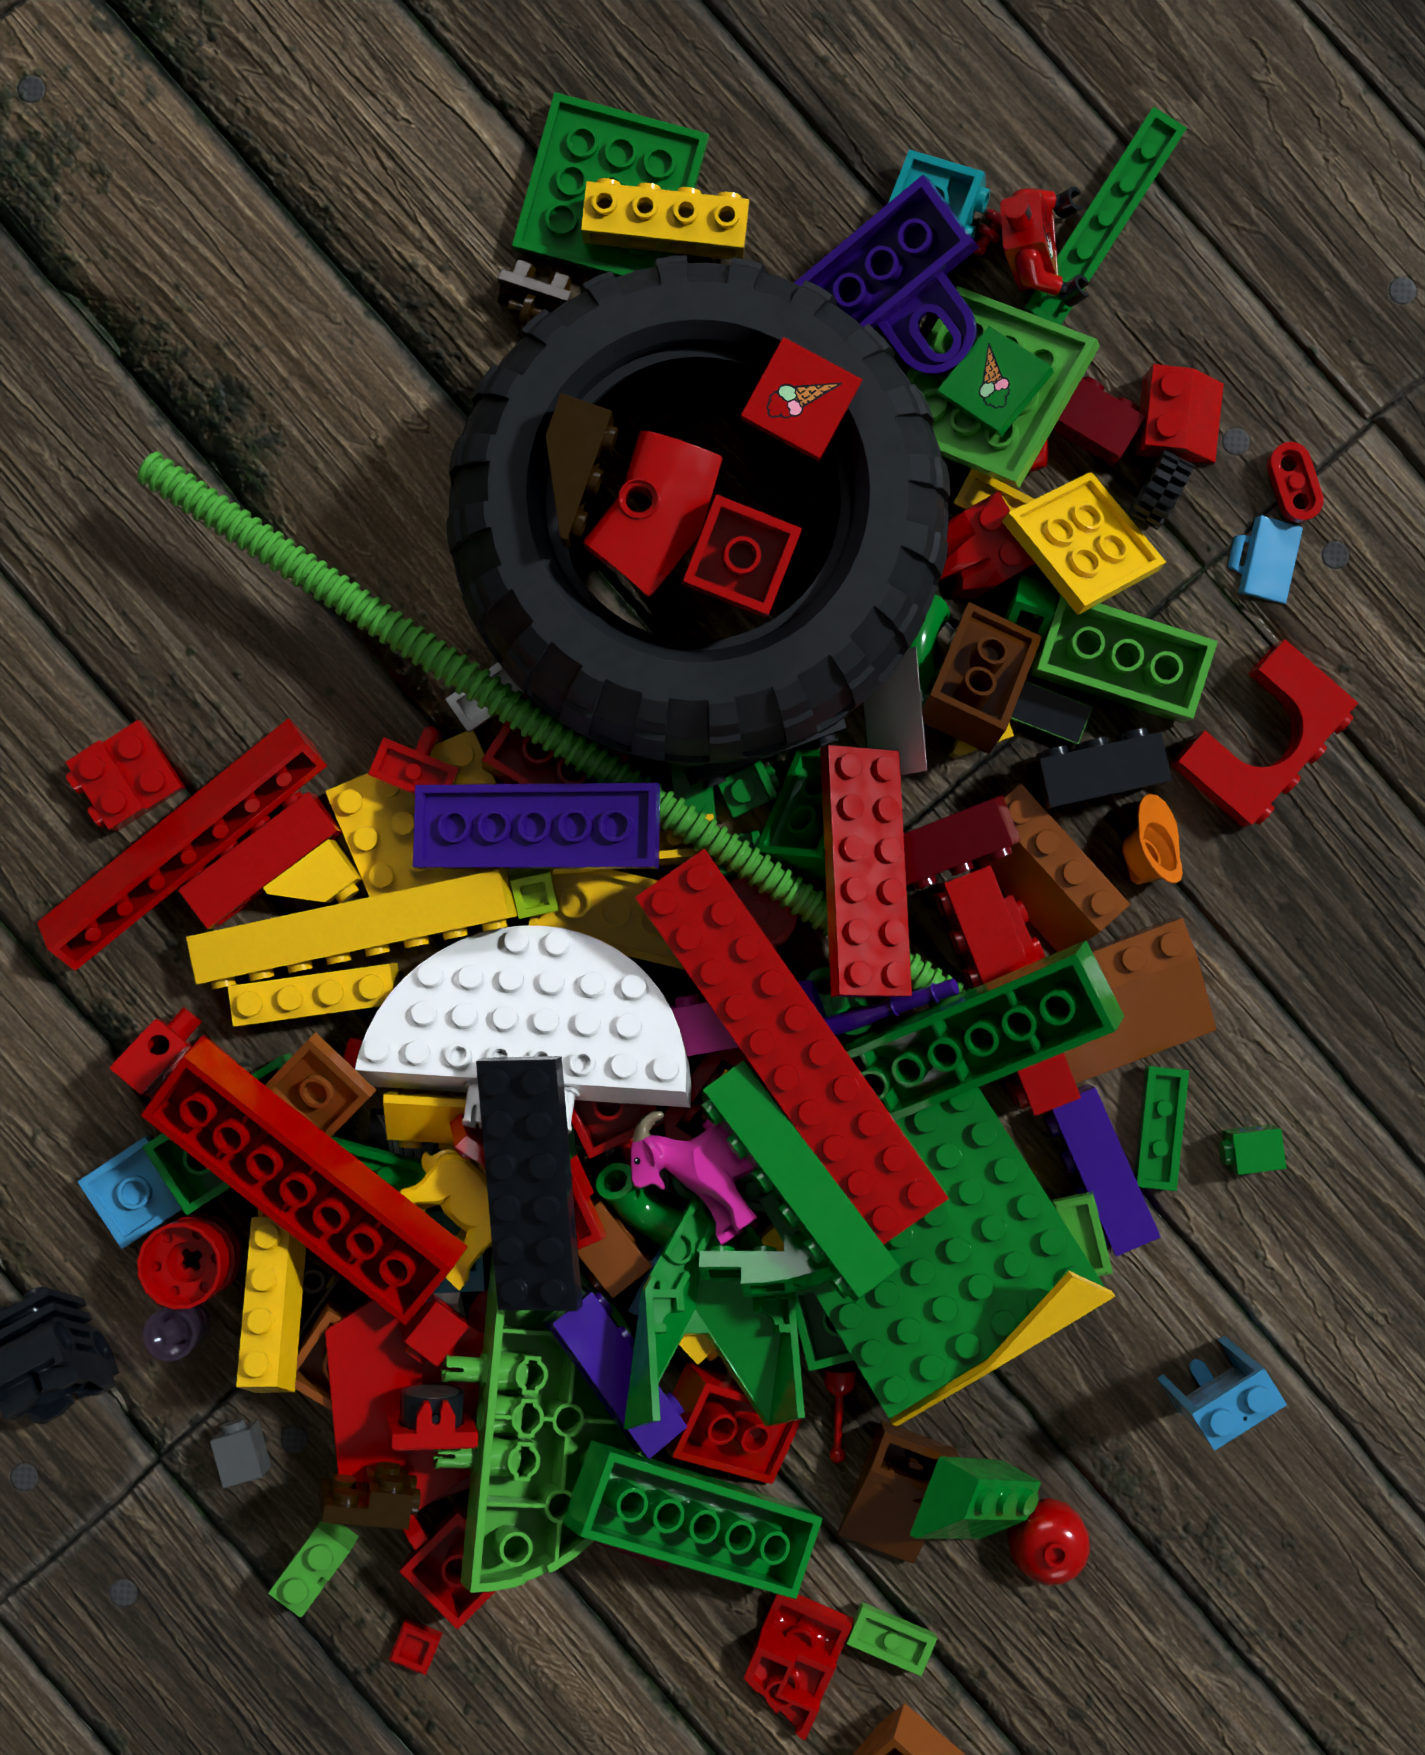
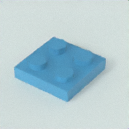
[78,1135,182,1249]

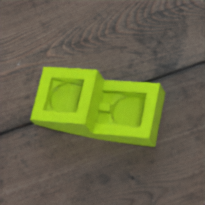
[508,869,559,919]

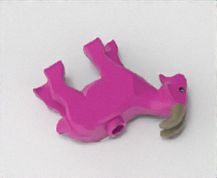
[630,1111,757,1246]

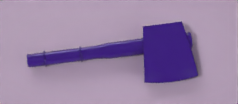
[798,978,959,1036]

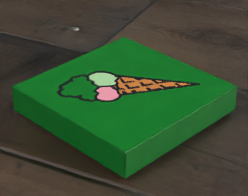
[937,326,1054,437]

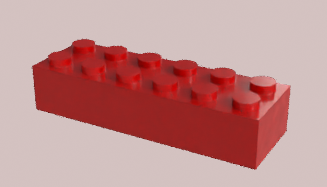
[932,865,1081,1116]

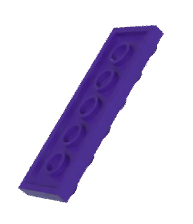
[413,783,660,869]

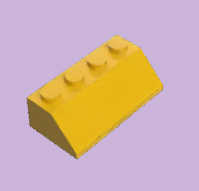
[383,1088,479,1151]

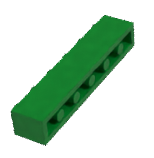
[700,1060,900,1303]

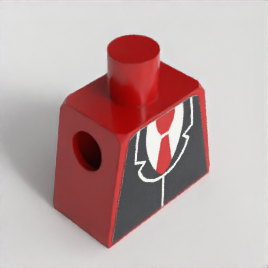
[109,1006,202,1096]

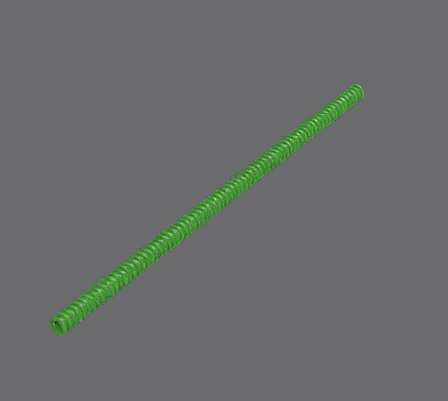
[137,451,971,1006]

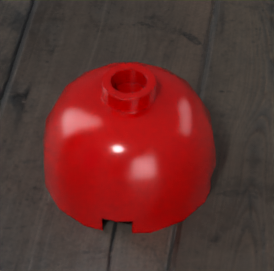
[1007,1498,1090,1586]

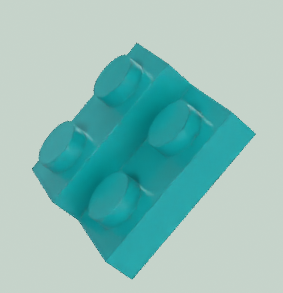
[889,149,990,240]

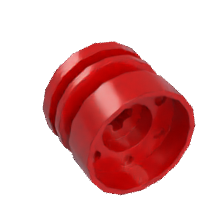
[137,1212,244,1310]

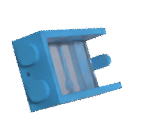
[1157,1336,1287,1451]

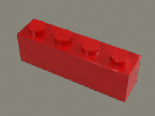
[178,791,343,929]

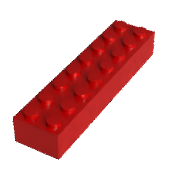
[141,1038,468,1326]

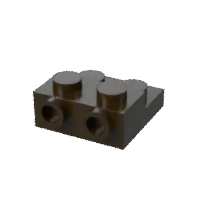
[318,1461,421,1530]

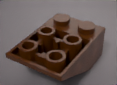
[838,1420,960,1564]

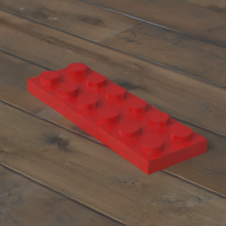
[820,745,912,998]

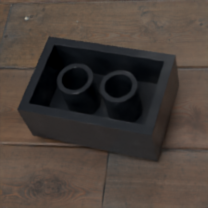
[1027,727,1172,810]

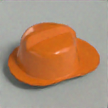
[1122,794,1183,885]

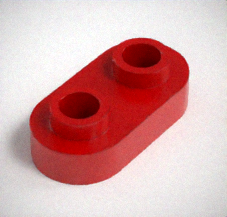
[1267,442,1324,523]

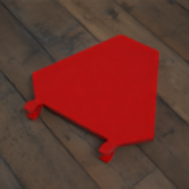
[325,1299,484,1550]

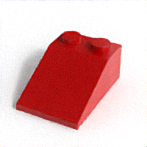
[664,1362,805,1484]

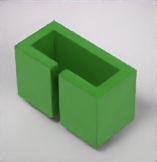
[268,1519,359,1618]

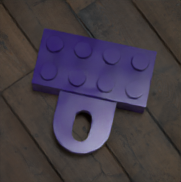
[794,175,979,374]

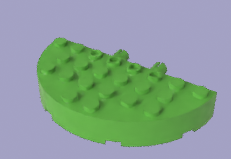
[433,1248,639,1593]

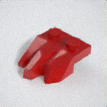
[938,491,1036,600]

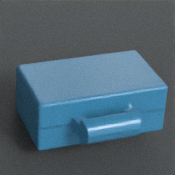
[1227,515,1303,604]

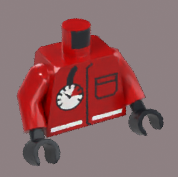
[1000,187,1089,307]

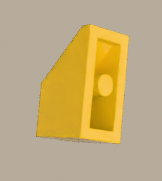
[263,839,362,904]

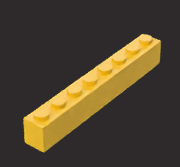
[186,869,518,989]

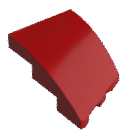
[743,1594,854,1740]

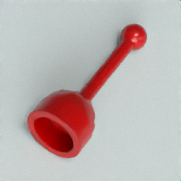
[824,1363,856,1463]

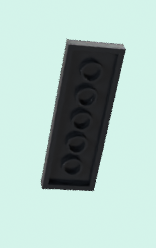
[476,1056,583,1311]

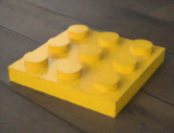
[1002,472,1166,615]

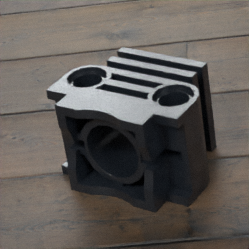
[0,1287,120,1425]

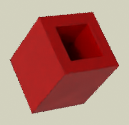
[401,1293,469,1367]

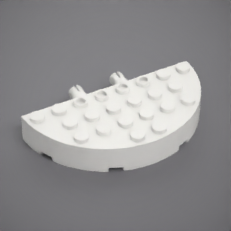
[355,926,692,1134]

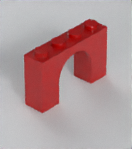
[1170,639,1358,827]

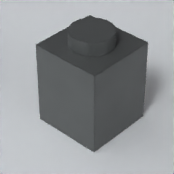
[210,1418,271,1488]

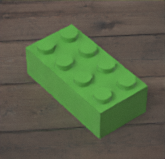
[1030,594,1218,724]

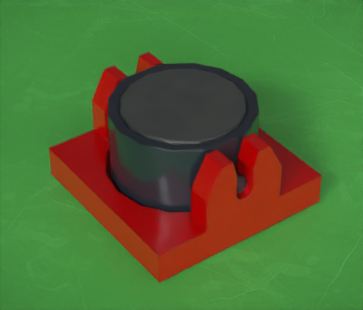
[385,1381,478,1451]

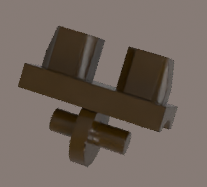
[498,260,571,328]

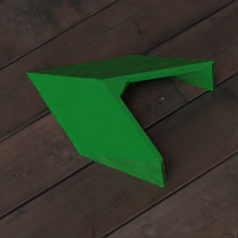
[624,1193,805,1430]

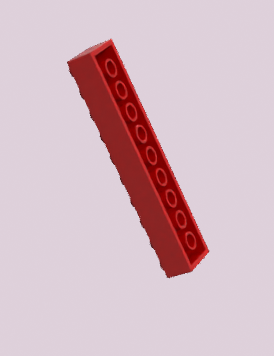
[635,848,949,1245]

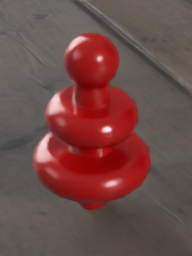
[973,209,1002,256]

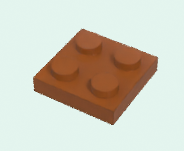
[265,1032,376,1137]

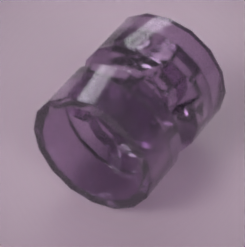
[143,1303,211,1362]

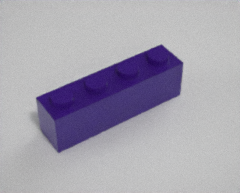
[1043,1084,1161,1257]
[543,1289,687,1459]

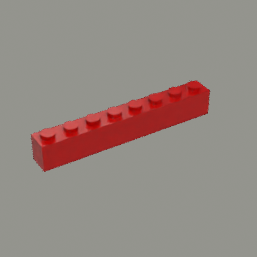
[37,718,327,971]

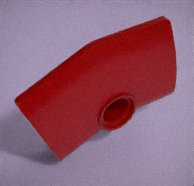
[582,431,722,597]

